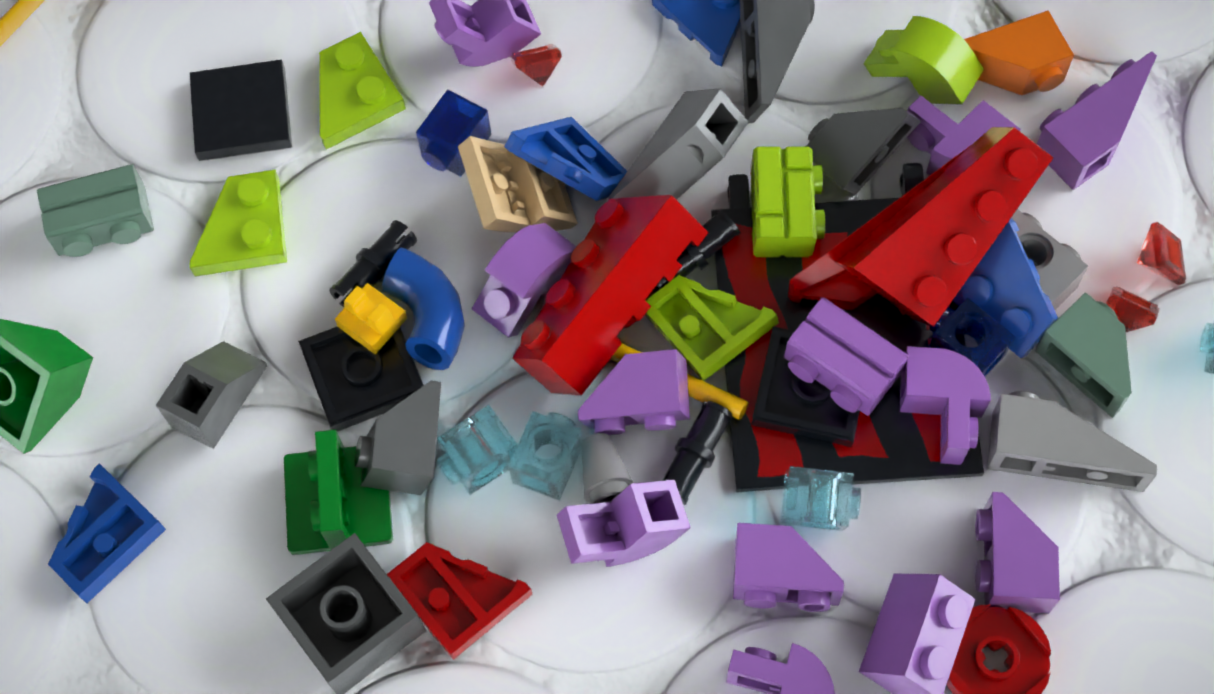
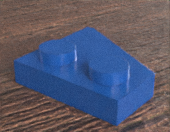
[652,0,741,67]
[504,117,627,201]
[953,218,1058,358]
[48,463,166,604]

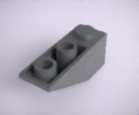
[608,88,749,200]

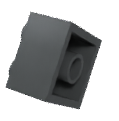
[266,533,426,694]

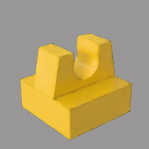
[335,283,408,354]

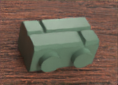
[37,164,154,257]

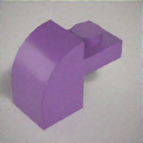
[429,0,541,67]
[907,96,1021,175]
[472,223,576,338]
[900,346,991,465]
[557,480,691,567]
[726,643,835,694]

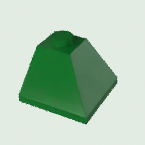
[0,319,94,454]

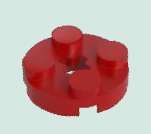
[947,604,1051,694]

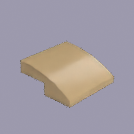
[458,136,578,233]

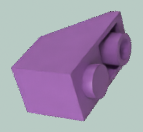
[578,349,690,435]
[975,492,1060,614]
[733,523,844,612]

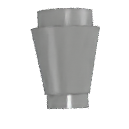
[581,433,634,504]

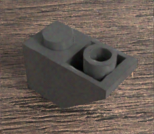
[156,341,267,449]

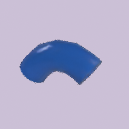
[382,247,465,370]

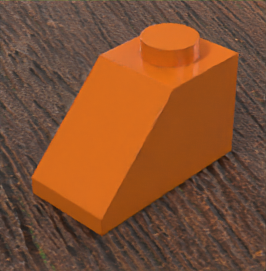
[964,10,1074,96]

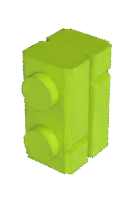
[750,147,825,257]

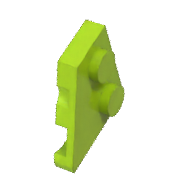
[319,32,406,150]
[190,170,287,277]
[645,275,779,381]

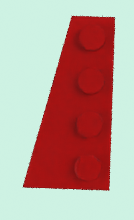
[836,127,1054,327]
[512,195,709,396]

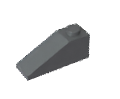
[740,0,815,123]

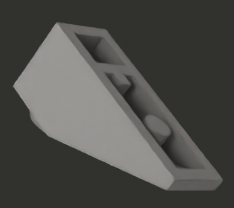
[987,391,1157,492]

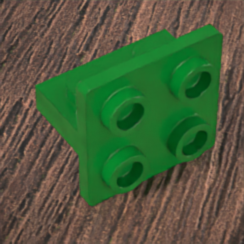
[284,429,393,555]

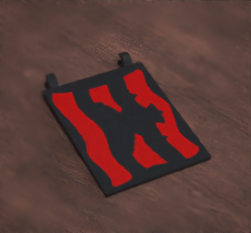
[711,163,984,492]

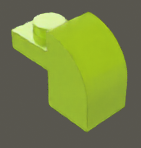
[863,16,984,104]

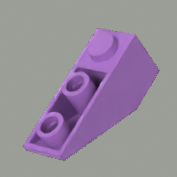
[1037,51,1157,190]

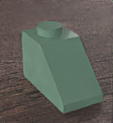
[1035,292,1132,418]

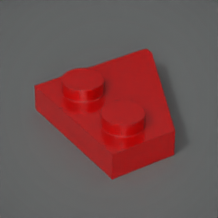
[387,542,533,660]

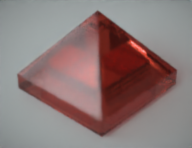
[510,44,562,87]
[1137,222,1186,285]
[1106,286,1160,332]

